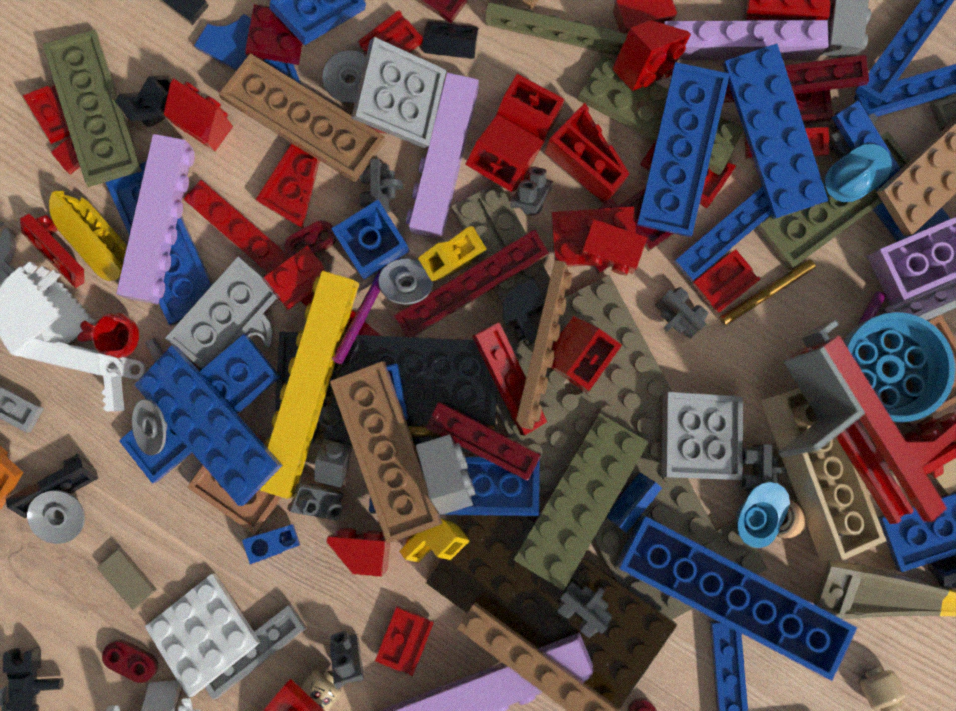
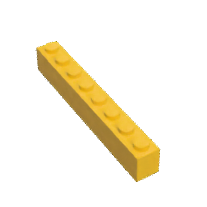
[259,271,359,499]

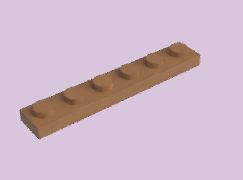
[517,261,572,430]
[457,602,621,711]

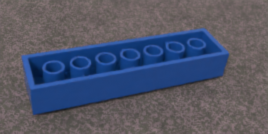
[615,515,858,681]

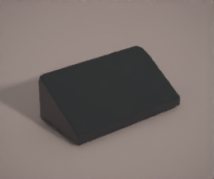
[423,21,479,59]

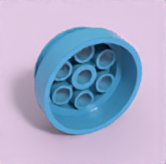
[843,312,955,423]

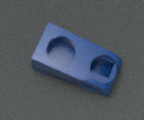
[242,524,300,564]

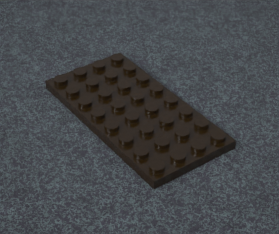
[426,515,677,709]

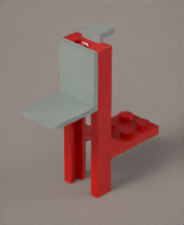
[778,320,956,524]

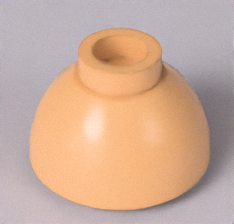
[777,499,807,538]

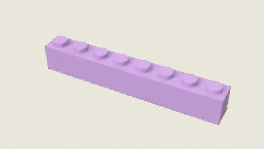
[378,633,593,711]

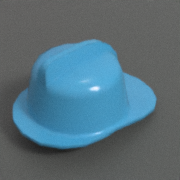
[825,144,892,202]
[736,482,790,548]

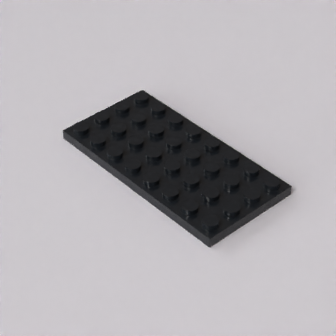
[275,331,497,452]

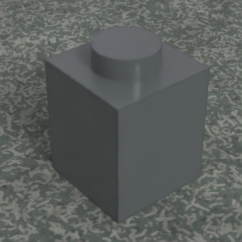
[314,439,351,488]

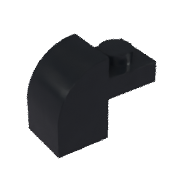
[115,75,172,127]
[502,279,545,346]

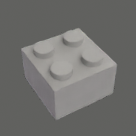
[416,435,476,515]

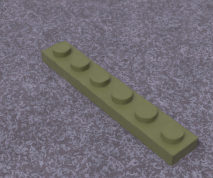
[486,2,628,56]

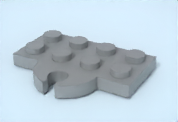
[165,256,277,369]

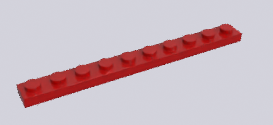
[183,180,381,336]

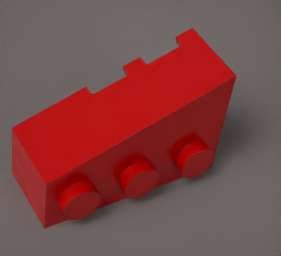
[544,103,630,204]

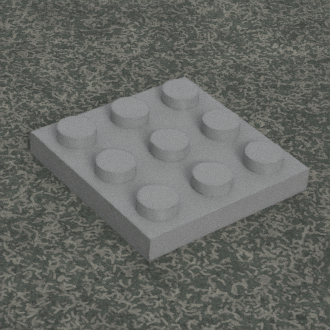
[351,37,446,148]
[662,392,743,480]

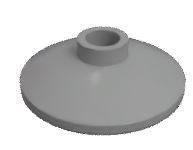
[322,50,366,103]
[379,259,433,304]
[132,399,167,455]
[27,490,85,544]

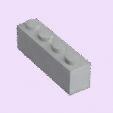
[822,0,871,58]

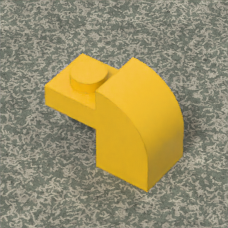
[418,226,487,281]
[399,518,470,563]

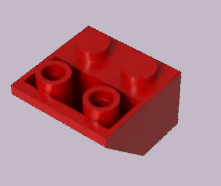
[612,20,691,91]
[496,74,565,144]
[164,78,233,152]
[465,114,545,192]
[551,316,622,393]
[326,528,390,577]

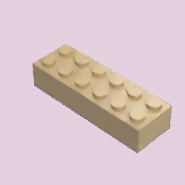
[761,387,886,561]

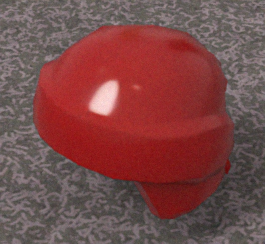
[77,313,140,358]

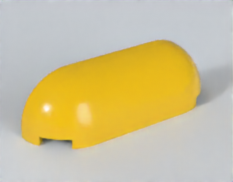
[49,191,127,281]

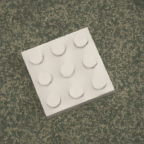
[145,574,261,698]

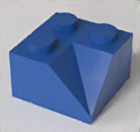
[331,200,410,280]

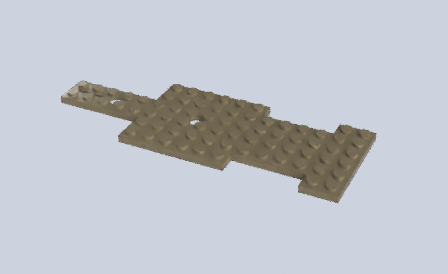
[451,183,768,620]

